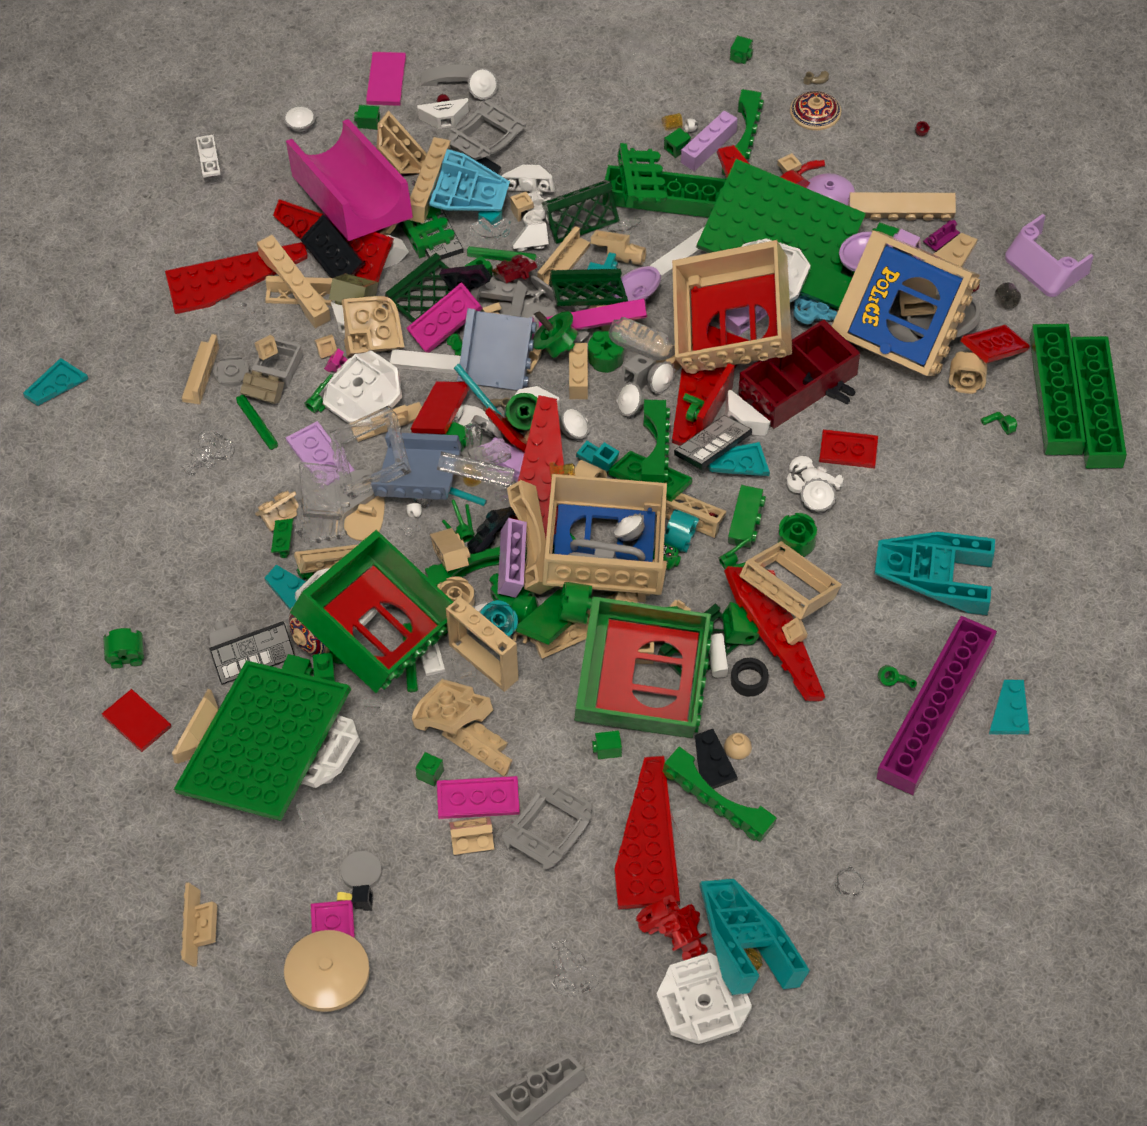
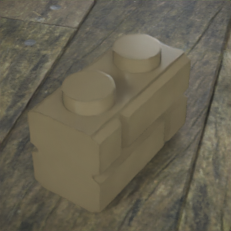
[240,370,284,404]

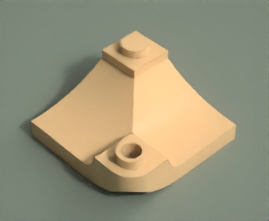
[342,296,404,357]
[412,679,493,734]

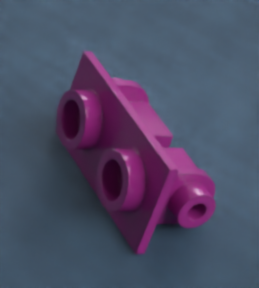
[923,220,960,252]

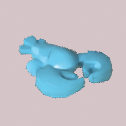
[793,295,838,324]

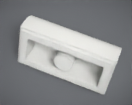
[709,633,728,678]

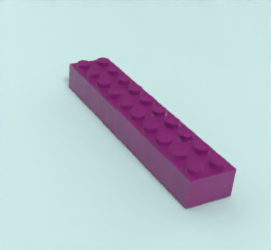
[876,615,997,795]

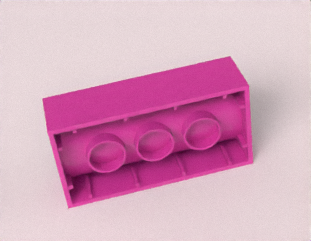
[286,119,413,241]

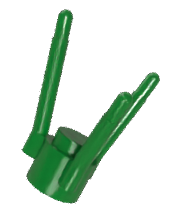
[304,374,333,413]
[442,500,475,543]
[718,538,750,569]

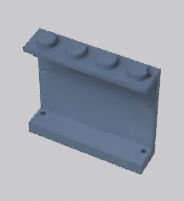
[457,308,537,390]
[371,432,462,500]

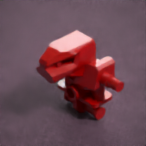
[636,895,708,961]

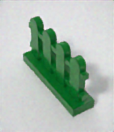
[617,143,667,208]
[399,206,455,259]

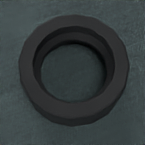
[731,657,769,697]

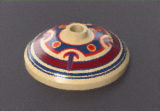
[790,91,841,130]
[289,607,330,656]

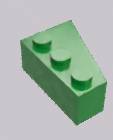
[728,485,766,548]

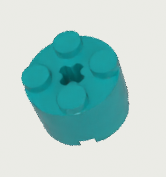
[664,509,700,553]
[478,600,518,640]

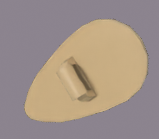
[344,496,385,541]

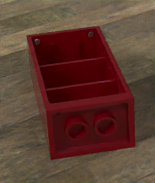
[738,319,860,429]

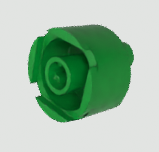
[588,331,624,373]
[504,393,538,432]
[778,513,817,557]
[558,582,592,624]
[103,628,144,669]

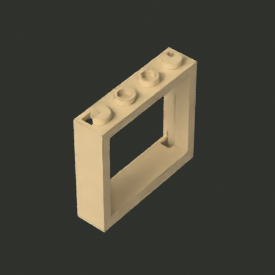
[739,541,842,620]
[446,597,518,692]

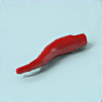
[796,160,825,174]

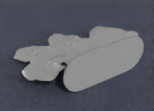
[499,275,589,357]

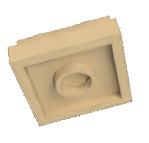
[449,817,494,855]

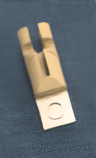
[591,230,646,265]

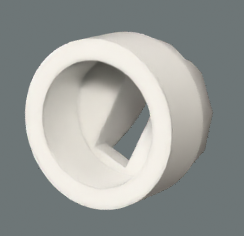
[684,119,698,132]
[406,503,422,519]

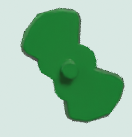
[447,334,463,356]

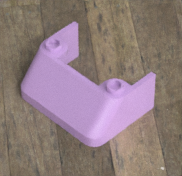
[1005,214,1093,297]

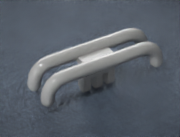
[568,539,645,561]

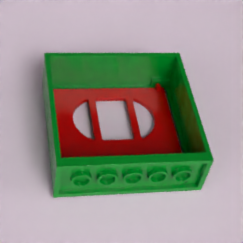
[290,530,453,693]
[574,596,714,738]

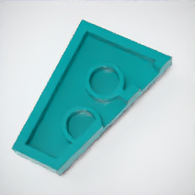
[23,358,88,406]
[708,442,770,476]

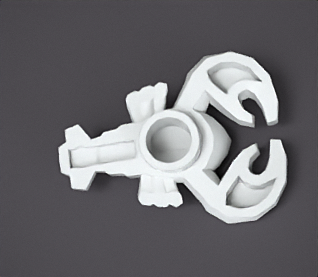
[523,191,562,225]
[787,456,843,493]

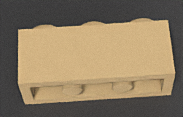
[569,343,588,399]
[430,528,470,571]

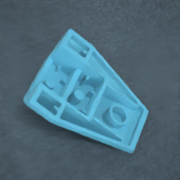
[429,149,510,211]

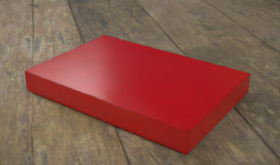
[485,407,527,452]
[819,429,878,469]
[101,689,172,752]

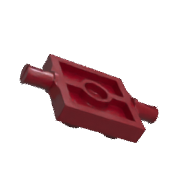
[492,254,538,283]

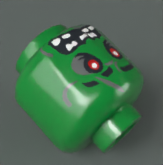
[653,543,681,571]

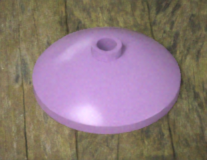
[807,173,855,205]
[839,232,893,271]
[613,266,661,301]

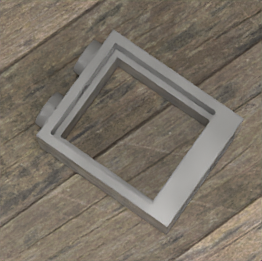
[251,338,303,389]

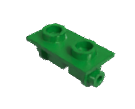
[271,518,294,558]

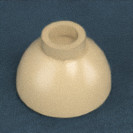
[724,733,752,760]

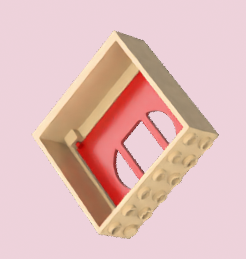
[672,240,792,374]

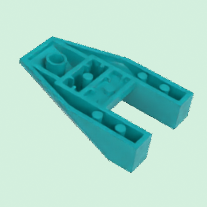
[875,532,995,615]
[699,879,810,995]

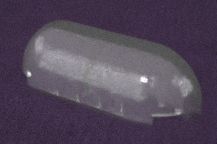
[609,317,675,361]

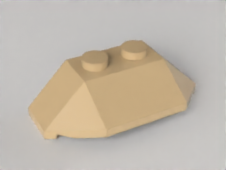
[377,111,427,174]
[172,689,219,764]

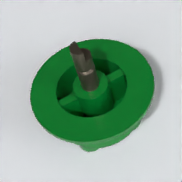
[532,311,578,358]

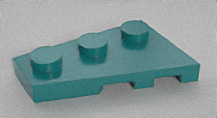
[265,565,306,610]
[989,679,1030,735]

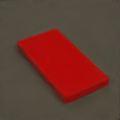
[960,324,1030,363]
[696,363,735,434]
[411,381,470,434]

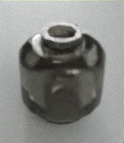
[995,282,1021,309]

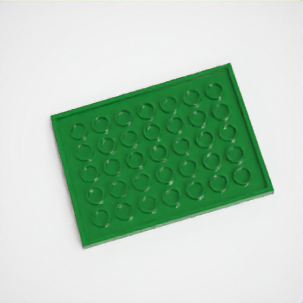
[696,159,866,273]
[174,660,351,821]

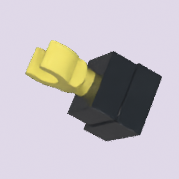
[337,885,374,911]

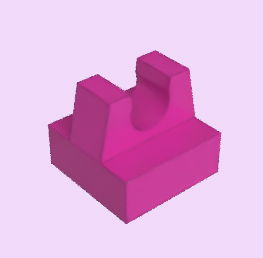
[324,348,348,372]

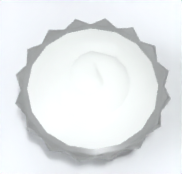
[467,67,498,100]
[283,105,316,132]
[647,361,675,395]
[616,381,644,417]
[560,406,590,439]
[800,478,837,512]
[611,513,645,541]

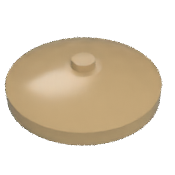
[284,930,370,1012]

